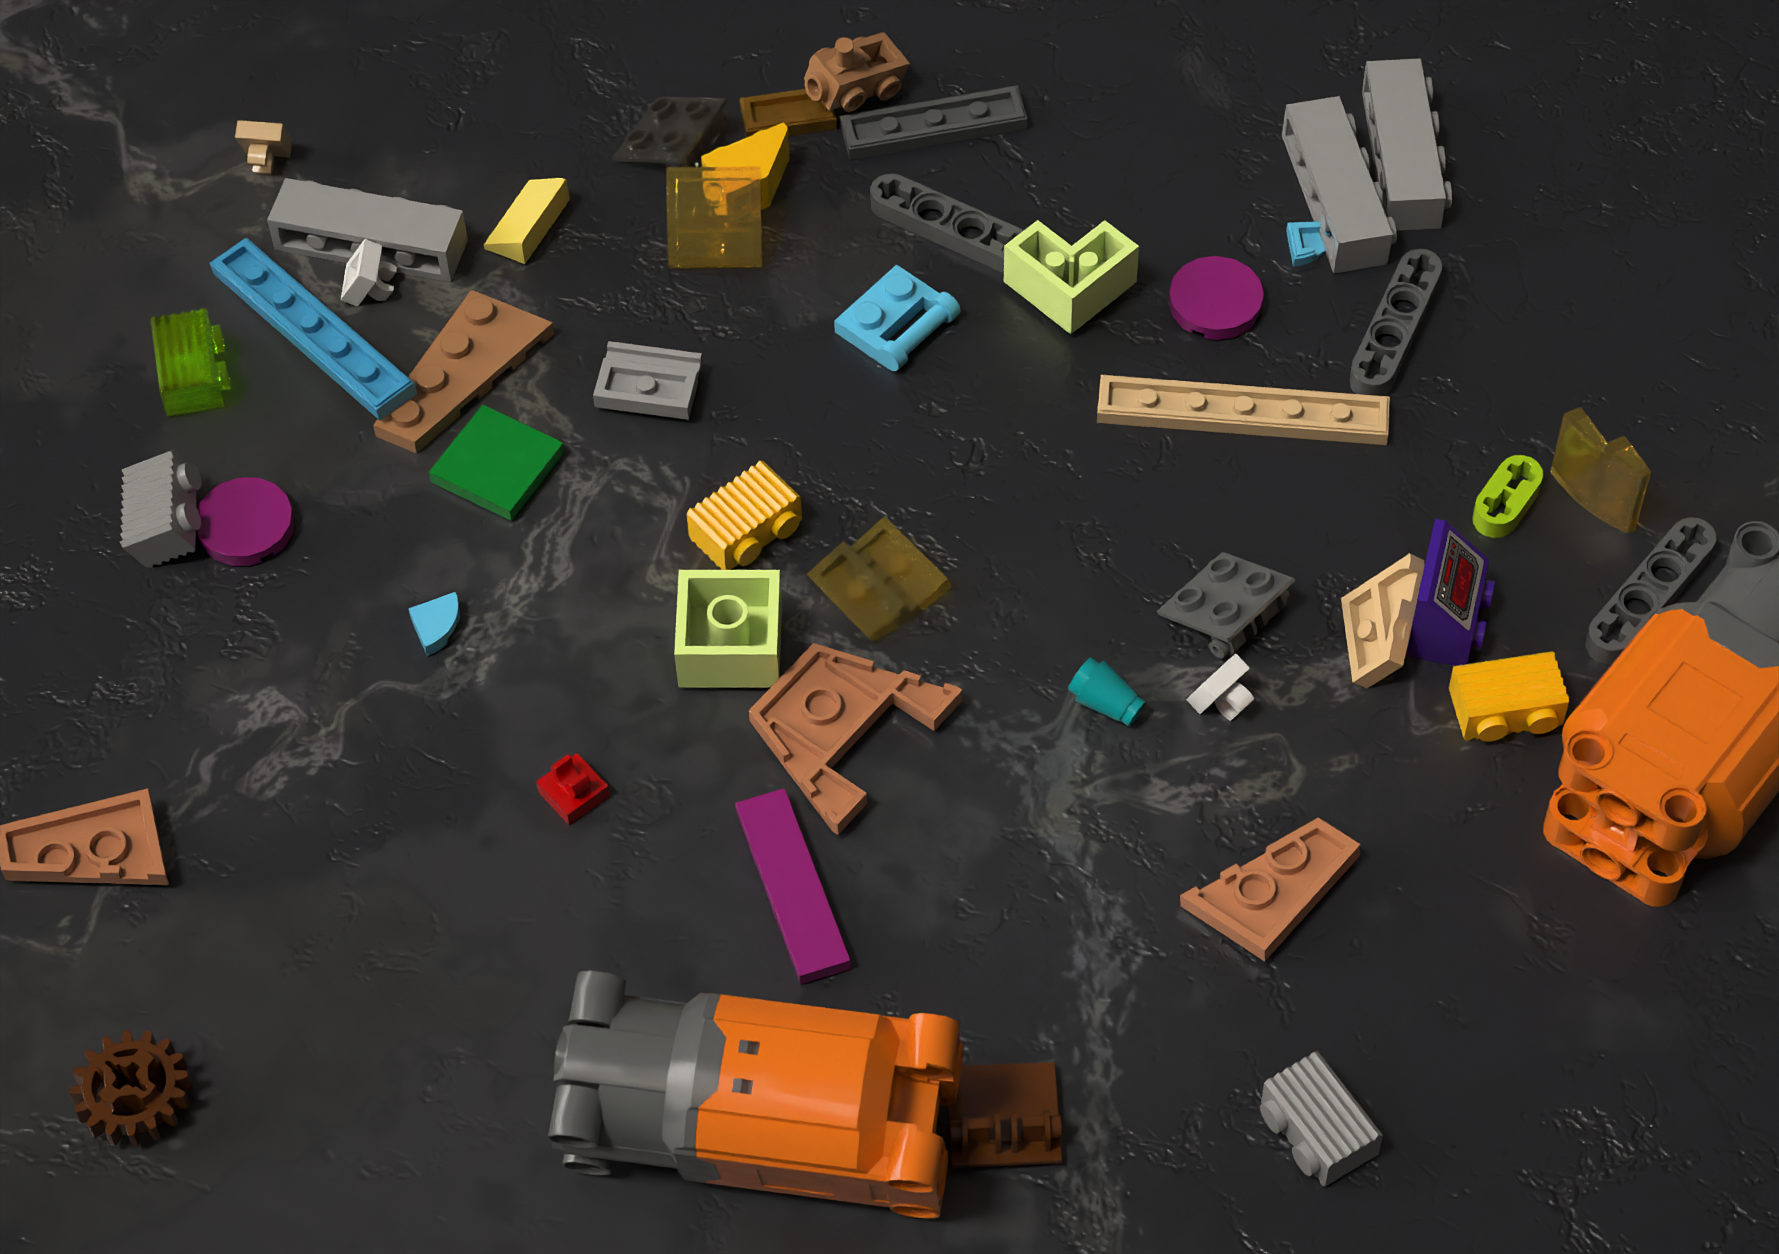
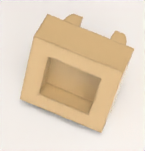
[235,120,292,175]

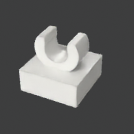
[340,239,397,307]
[1186,653,1254,721]

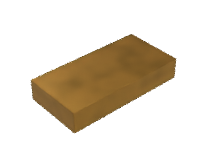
[740,89,837,138]

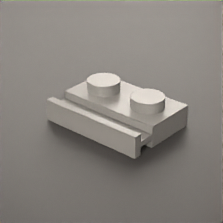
[593,341,703,420]

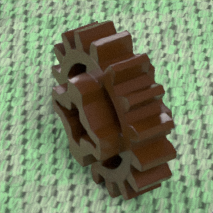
[69,1030,193,1147]

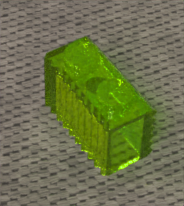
[150,308,231,417]

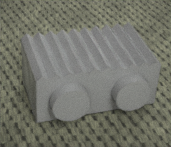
[120,449,202,568]
[1260,1051,1383,1187]

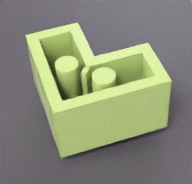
[1004,220,1139,334]

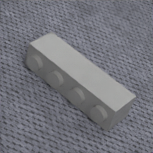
[1362,58,1452,231]
[1282,96,1397,274]
[267,178,468,282]

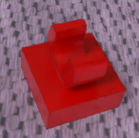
[536,753,610,825]

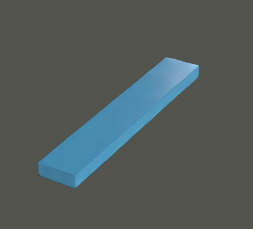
[209,237,417,421]

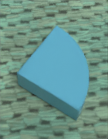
[1286,221,1331,267]
[409,592,460,656]

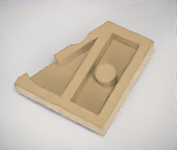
[1341,553,1425,688]

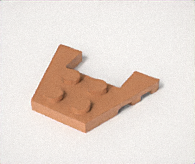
[749,643,962,835]

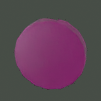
[1169,256,1264,340]
[196,477,295,566]

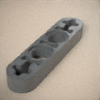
[870,174,1024,273]
[1349,249,1443,396]
[1585,517,1716,664]

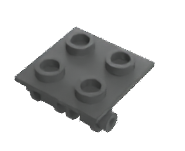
[1157,552,1295,659]

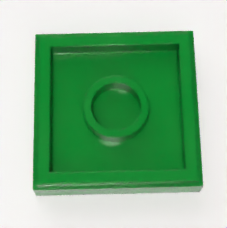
[429,404,565,521]

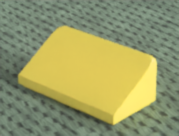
[484,178,570,264]

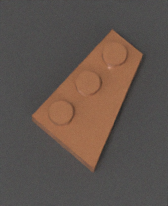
[0,788,169,885]
[1180,818,1361,961]

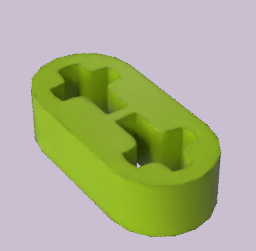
[1472,455,1543,538]

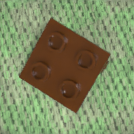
[948,1062,1062,1168]

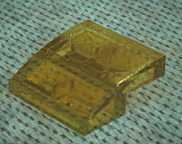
[666,166,762,268]
[1550,407,1651,533]
[807,516,952,642]

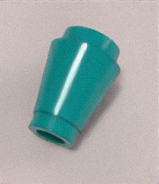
[1068,657,1146,727]

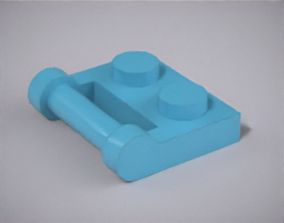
[834,265,961,372]

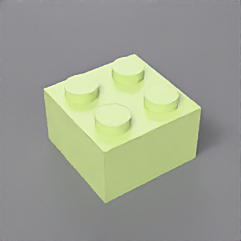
[674,570,782,688]

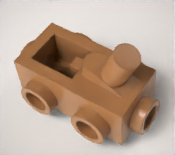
[804,32,910,112]

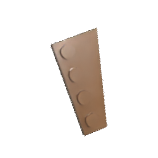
[373,290,555,454]

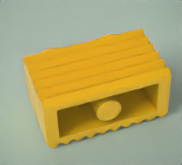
[687,461,802,570]
[1449,651,1569,742]

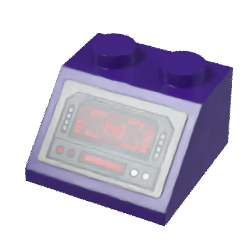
[1406,518,1495,666]

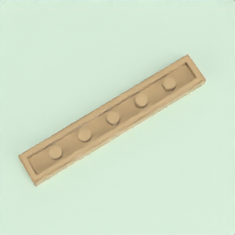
[1097,375,1390,445]

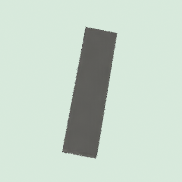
[840,86,1028,160]

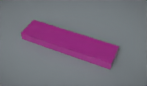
[735,788,851,985]

